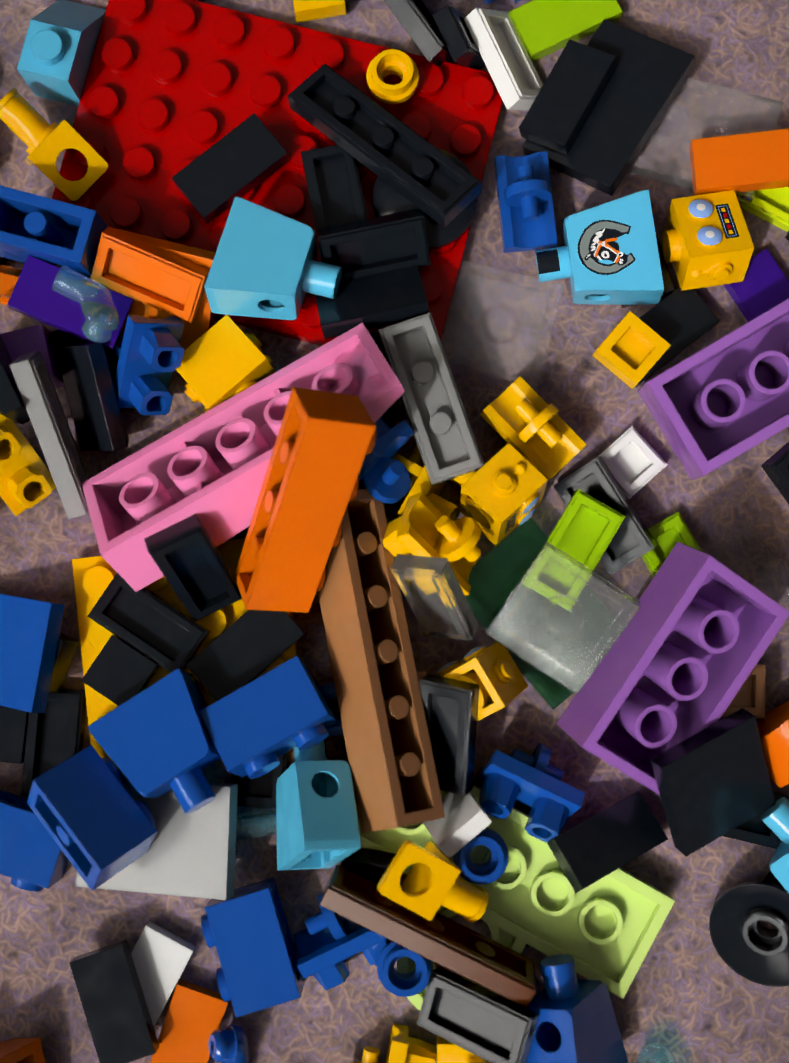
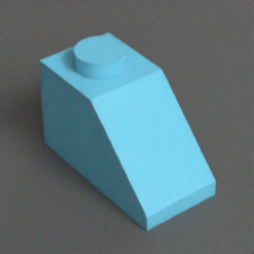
[17,0,106,106]

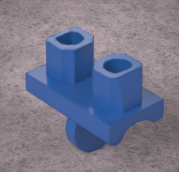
[494,151,557,253]
[113,315,185,416]
[358,417,415,504]
[474,743,585,842]
[293,893,391,990]

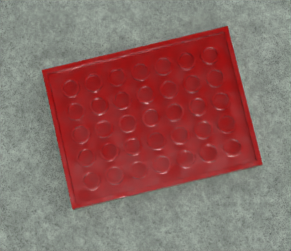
[52,0,503,346]

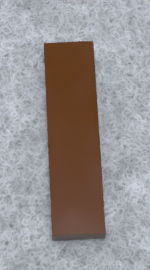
[320,864,536,1008]

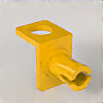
[0,87,108,201]
[377,840,489,923]

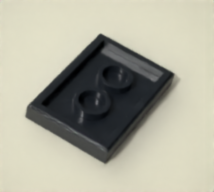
[522,19,695,196]

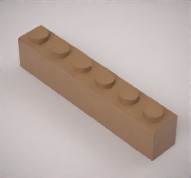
[318,489,445,833]

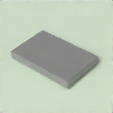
[76,777,238,900]

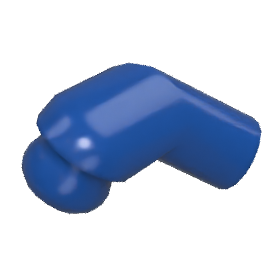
[208,1025,250,1063]

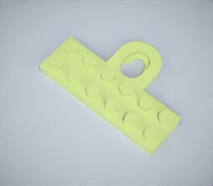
[355,784,675,1011]

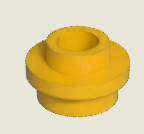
[366,49,419,105]

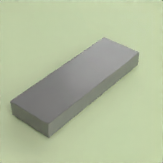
[379,313,484,486]
[9,350,88,520]

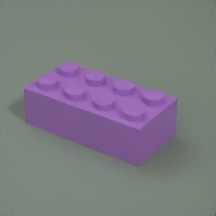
[638,298,789,480]
[557,542,789,795]

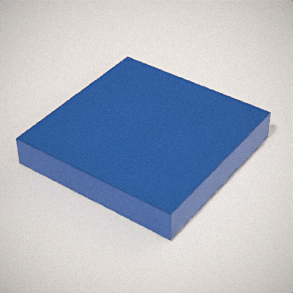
[0,593,65,713]

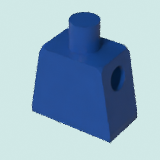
[87,668,221,815]
[523,954,628,1063]

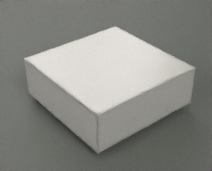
[598,426,668,499]
[423,792,492,858]

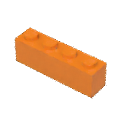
[234,387,376,613]

